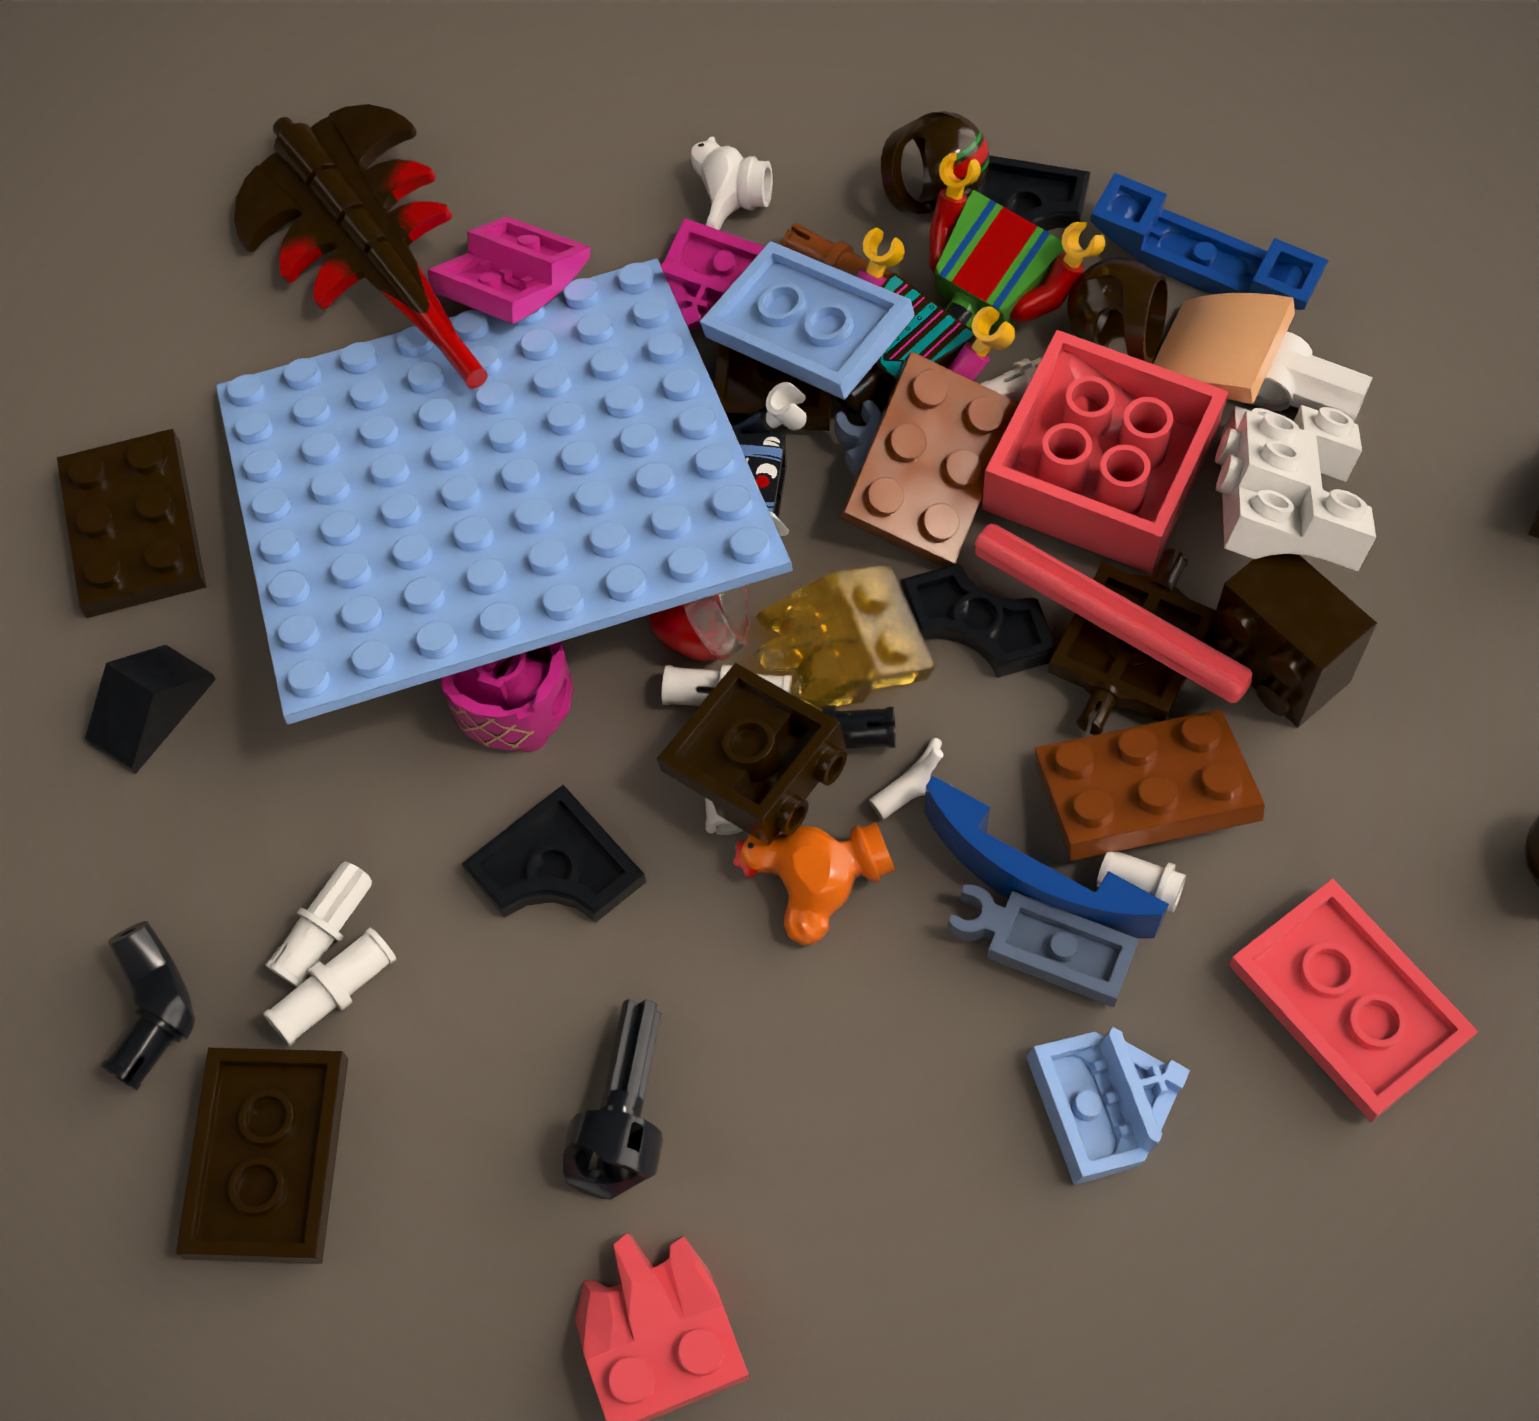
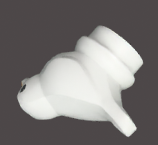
[690,137,773,230]

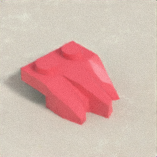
[575,1233,750,1421]

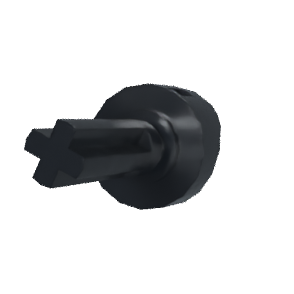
[563,999,663,1200]

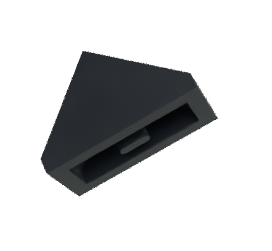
[85,645,216,774]

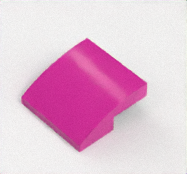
[428,216,590,324]

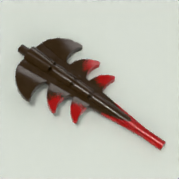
[234,104,488,389]

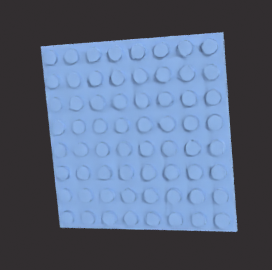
[216,258,793,725]

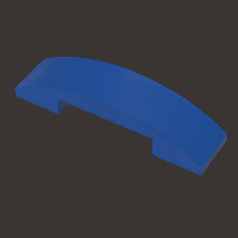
[1090,173,1329,310]
[924,776,1169,938]

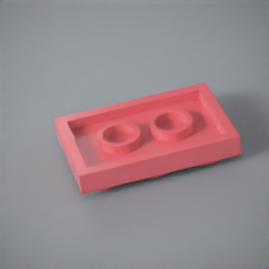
[1228,878,1478,1122]

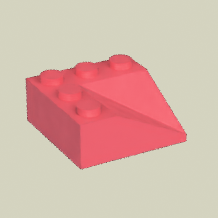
[982,330,1229,575]

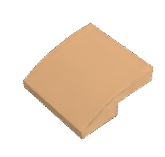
[1153,293,1295,404]

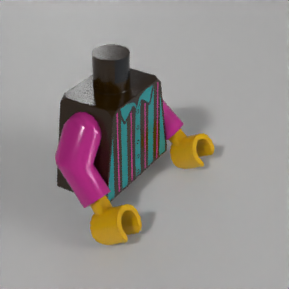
[836,228,1015,414]

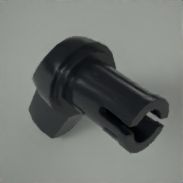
[101,921,195,1091]

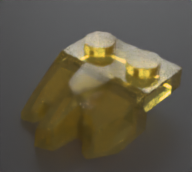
[753,565,935,709]

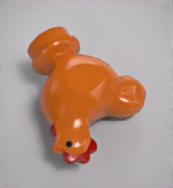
[733,822,896,946]

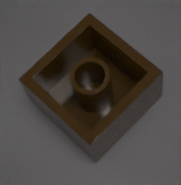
[1206,554,1377,728]

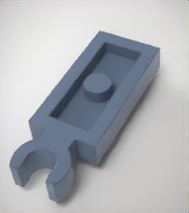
[948,884,1140,1008]

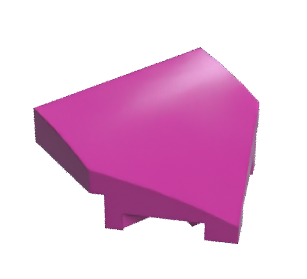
[660,218,765,330]

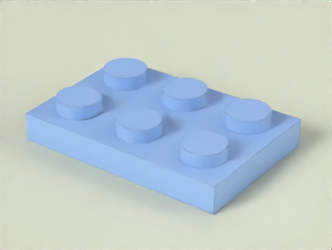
[700,241,915,400]

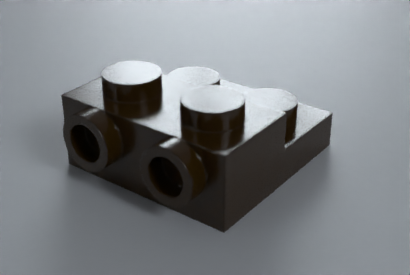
[657,662,847,845]

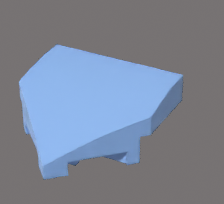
[1026,1026,1190,1185]

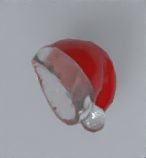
[647,585,750,661]

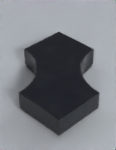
[899,563,1057,678]

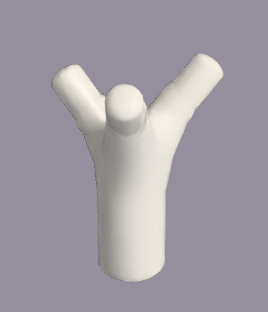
[868,738,952,820]

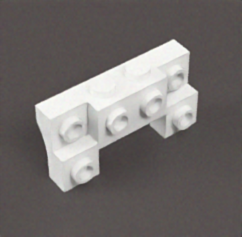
[1215,405,1376,571]

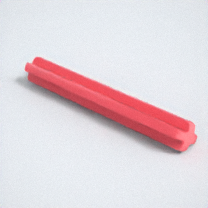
[974,524,1253,703]

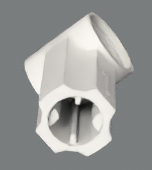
[1253,332,1373,422]

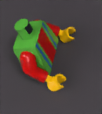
[929,152,1105,330]

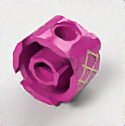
[439,641,574,752]

